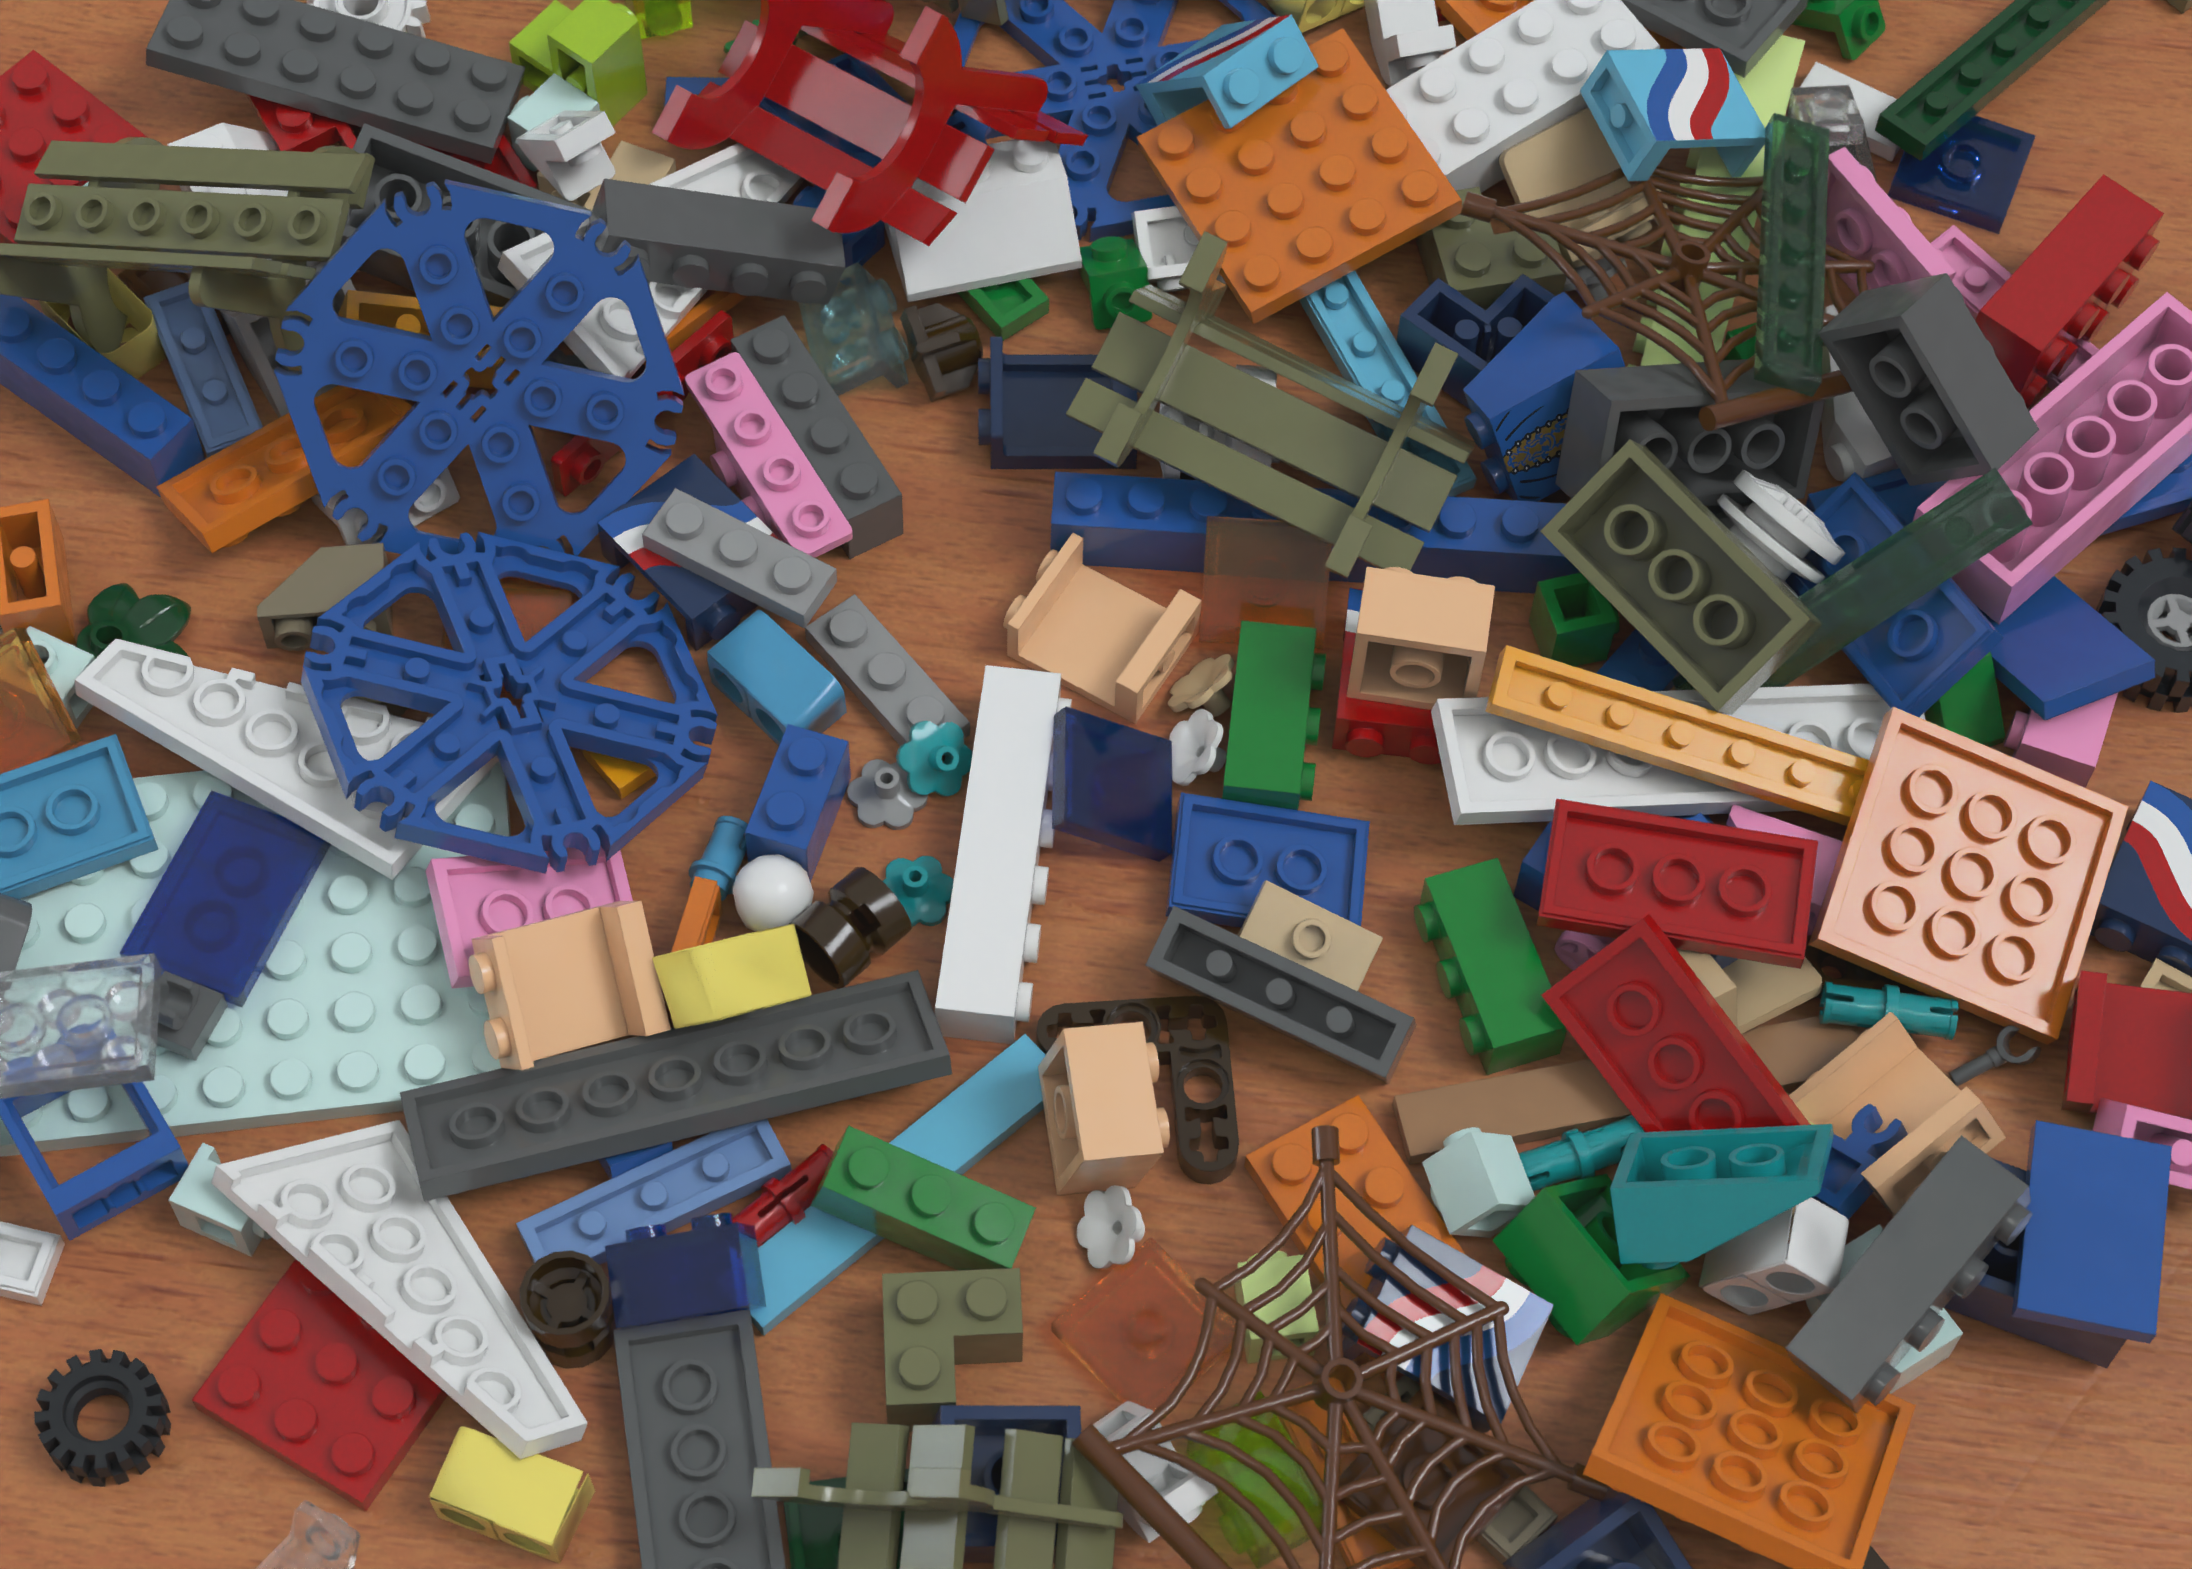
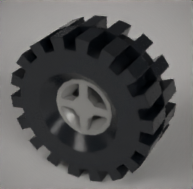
[2096,547,2192,713]

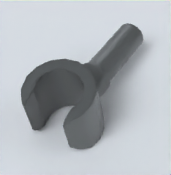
[1949,1025,2041,1087]

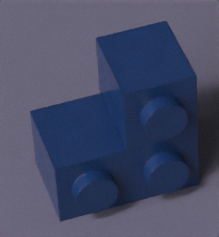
[1397,273,1555,409]

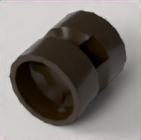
[788,867,912,989]
[520,1250,617,1369]

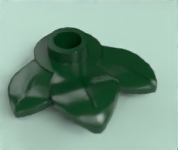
[77,583,191,659]

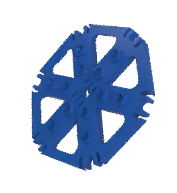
[946,0,1276,242]
[274,179,684,557]
[301,532,718,874]

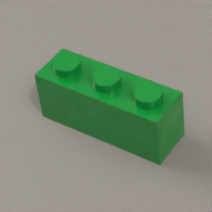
[1222,620,1326,810]
[1414,858,1567,1075]
[811,1125,1036,1270]

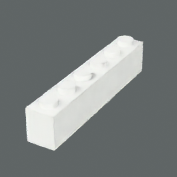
[935,665,1072,1044]

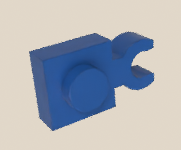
[1812,1104,1908,1219]

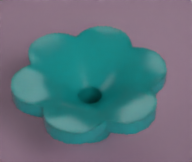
[896,721,973,796]
[883,856,954,927]

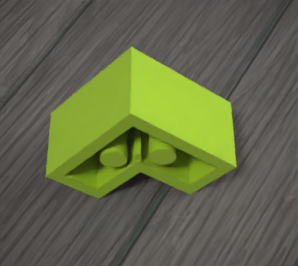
[509,0,648,126]

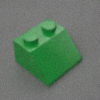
[1492,1174,1690,1345]

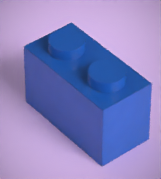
[745,724,851,883]

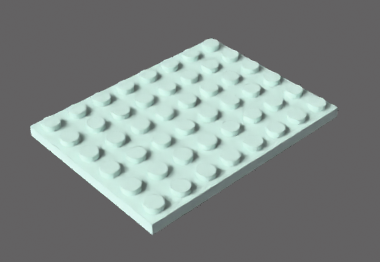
[0,761,511,1157]

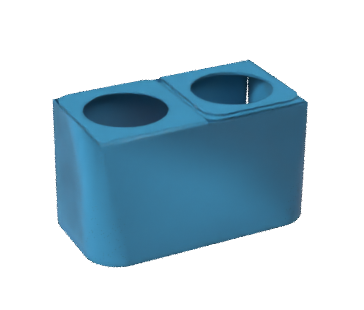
[707,609,847,745]

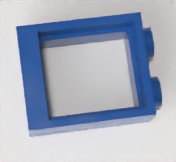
[0,1020,189,1241]

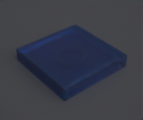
[1888,115,2036,234]
[1052,706,1172,862]

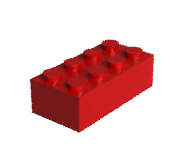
[1975,174,2164,411]

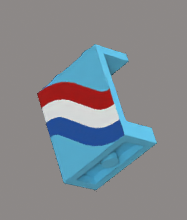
[1136,14,1319,129]
[1580,48,1770,181]

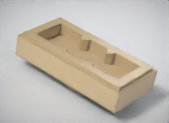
[1238,880,1383,991]

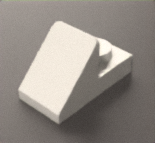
[515,110,616,201]

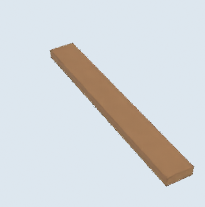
[1392,1016,1914,1165]

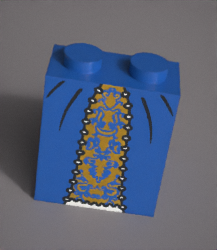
[1463,292,1625,502]

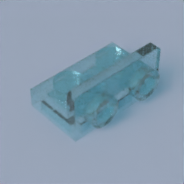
[798,262,909,396]

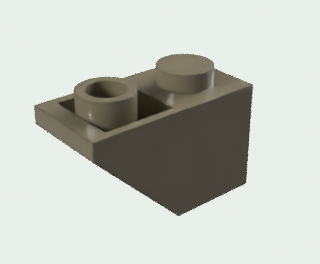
[257,543,393,651]

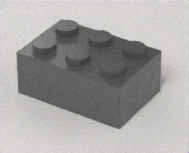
[1818,273,2039,486]

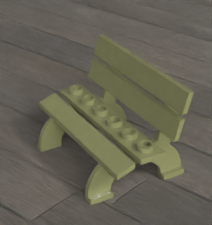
[0,137,375,371]
[1066,231,1476,578]
[751,1423,1124,1569]

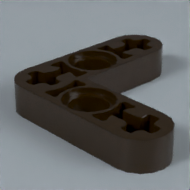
[1036,996,1239,1184]

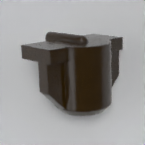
[900,303,983,402]

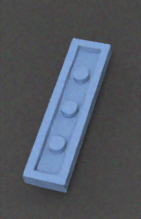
[516,1119,791,1265]

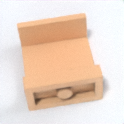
[1003,533,1202,724]
[469,901,671,1070]
[1789,1012,2006,1216]

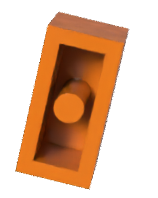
[0,499,76,645]

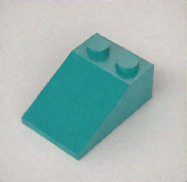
[1610,1124,1834,1269]

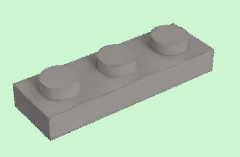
[642,488,837,629]
[805,594,970,746]

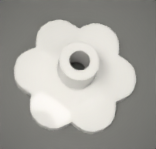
[1162,709,1226,786]
[1076,1185,1145,1269]

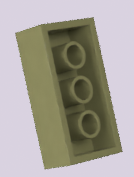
[1540,439,1823,715]

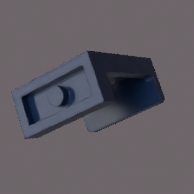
[978,336,1137,469]

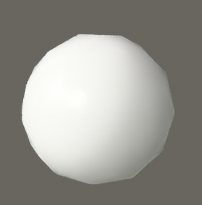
[733,854,814,932]

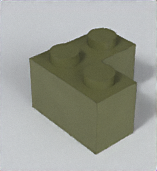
[1415,187,1566,310]
[882,1268,1023,1432]

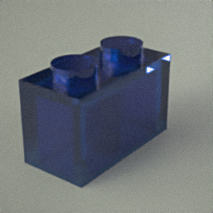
[605,1213,766,1329]

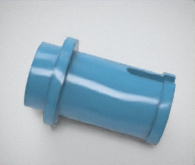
[689,816,748,901]

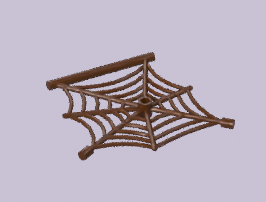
[1460,152,1875,432]
[1072,1125,1608,1569]

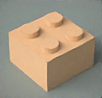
[1346,567,1495,710]
[1038,1022,1170,1195]

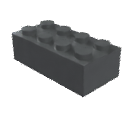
[340,123,591,307]
[1555,356,1825,506]

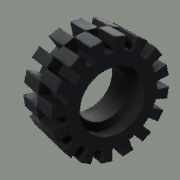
[34,1349,171,1487]

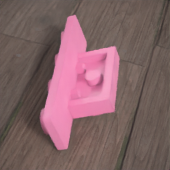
[685,352,853,558]

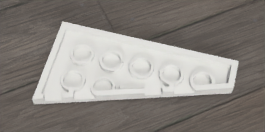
[497,143,804,378]
[74,639,499,880]
[211,1120,588,1459]

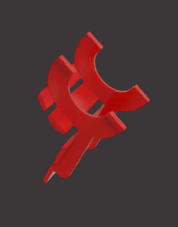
[651,0,1088,246]

